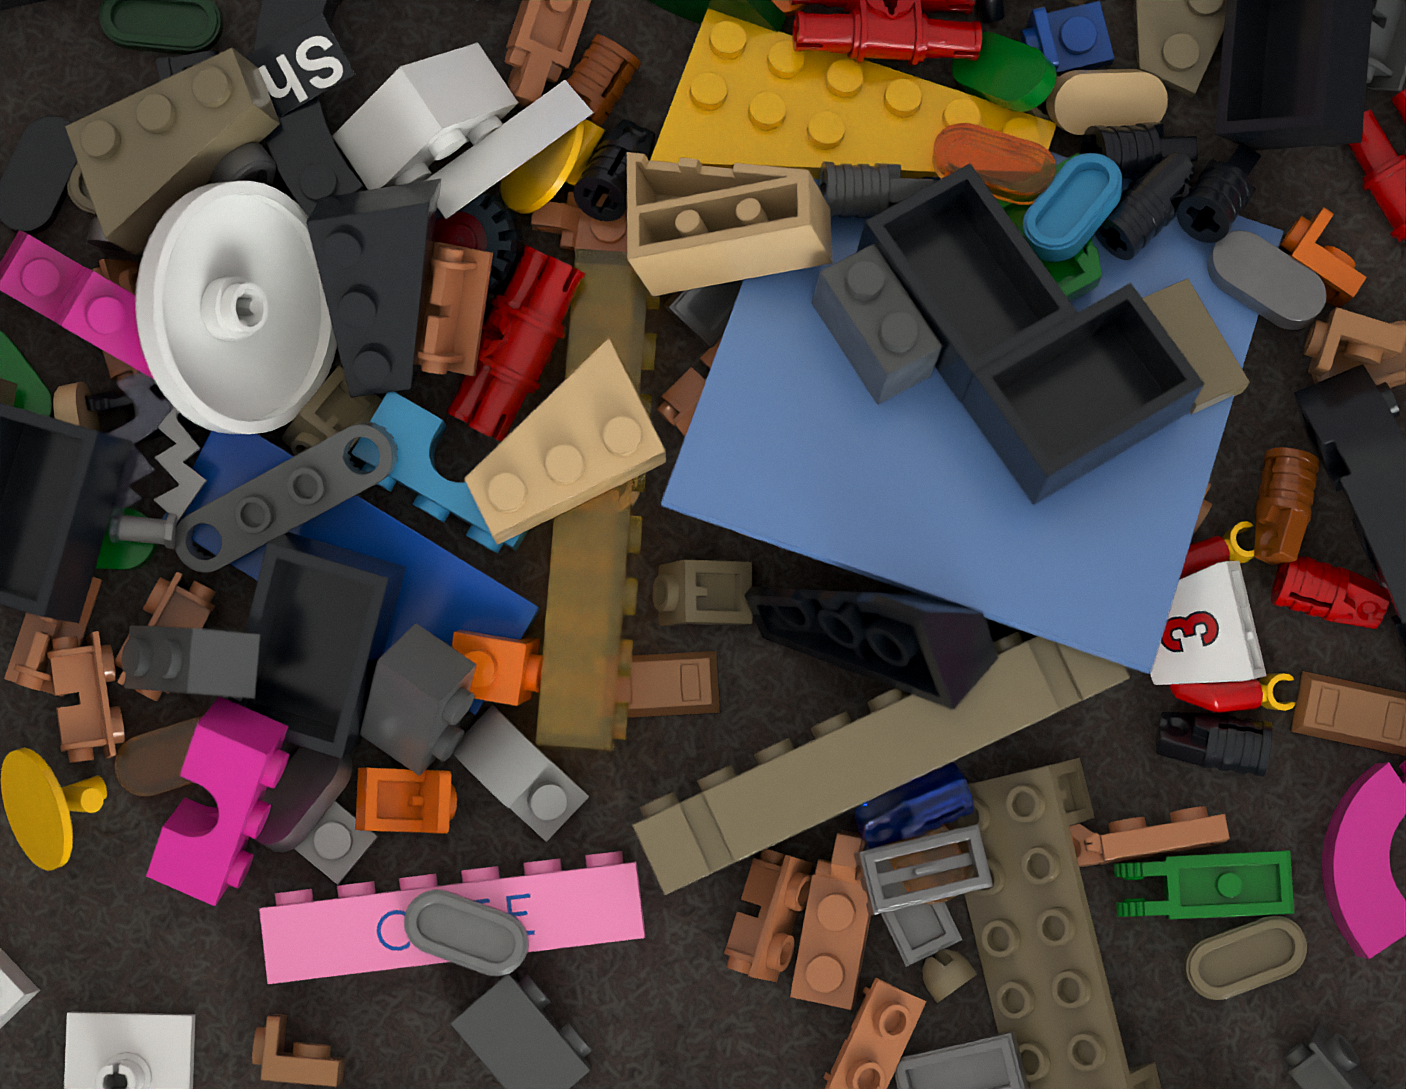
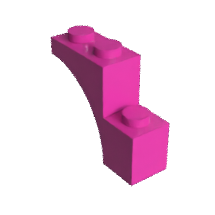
[0,230,155,380]

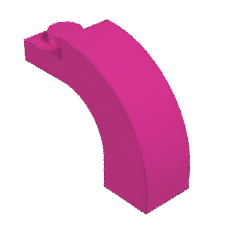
[1322,760,1406,959]

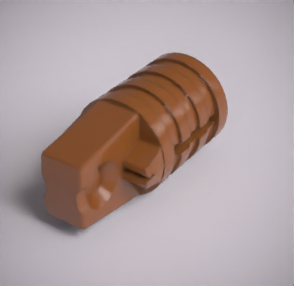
[566,34,642,126]
[1254,447,1320,565]

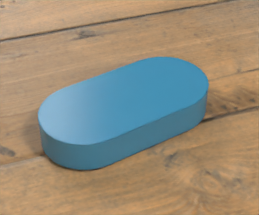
[1023,153,1122,262]

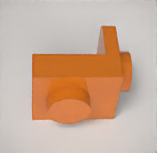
[452,630,546,706]
[355,768,457,834]

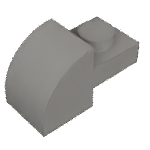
[453,704,589,842]

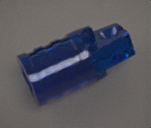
[855,762,974,849]

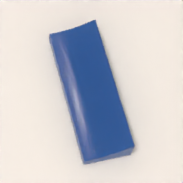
[162,431,542,716]

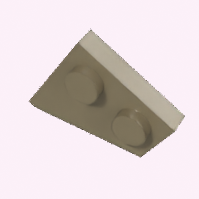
[1133,0,1226,98]

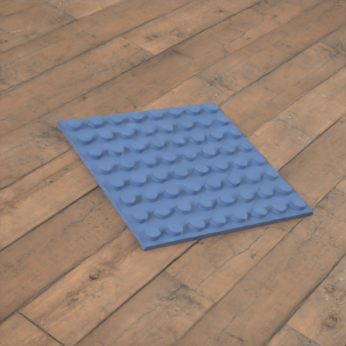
[661,151,1284,674]

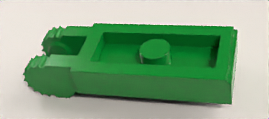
[1114,850,1294,919]

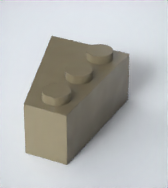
[65,48,280,256]

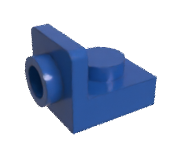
[1020,1,1115,76]

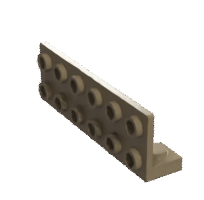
[941,757,1162,1089]

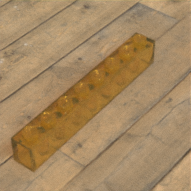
[536,248,661,753]

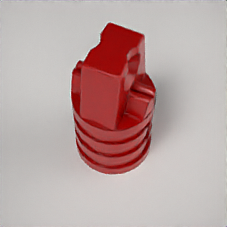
[1270,556,1390,629]

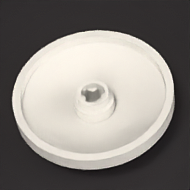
[136,181,337,434]

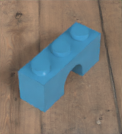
[351,391,529,554]

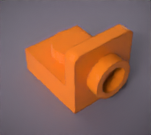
[1280,207,1367,308]

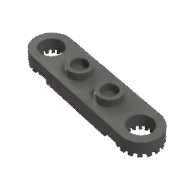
[175,422,398,572]

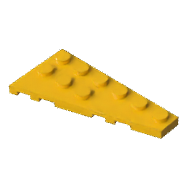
[650,8,1057,186]

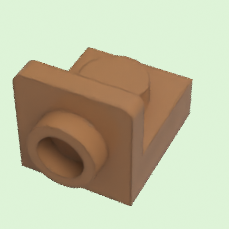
[1303,307,1406,376]
[252,1014,346,1087]

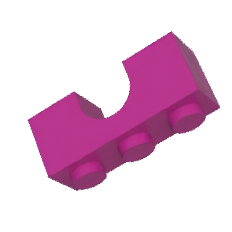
[146,696,289,906]

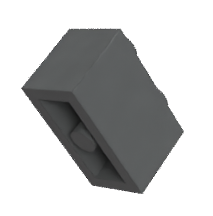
[812,244,942,405]
[360,623,477,776]
[122,625,260,698]
[450,971,593,1089]

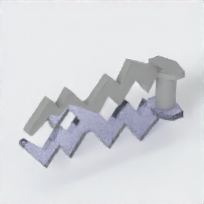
[109,369,207,549]

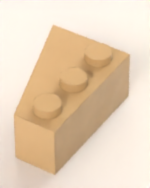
[627,152,832,296]
[464,338,666,545]

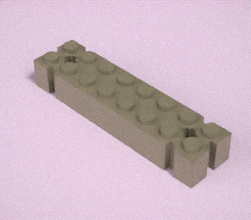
[633,631,1130,895]

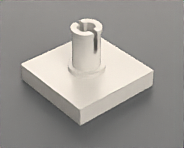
[64,1011,195,1089]

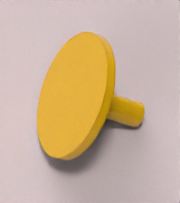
[501,119,605,214]
[1,748,107,871]

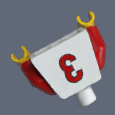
[1150,521,1296,713]

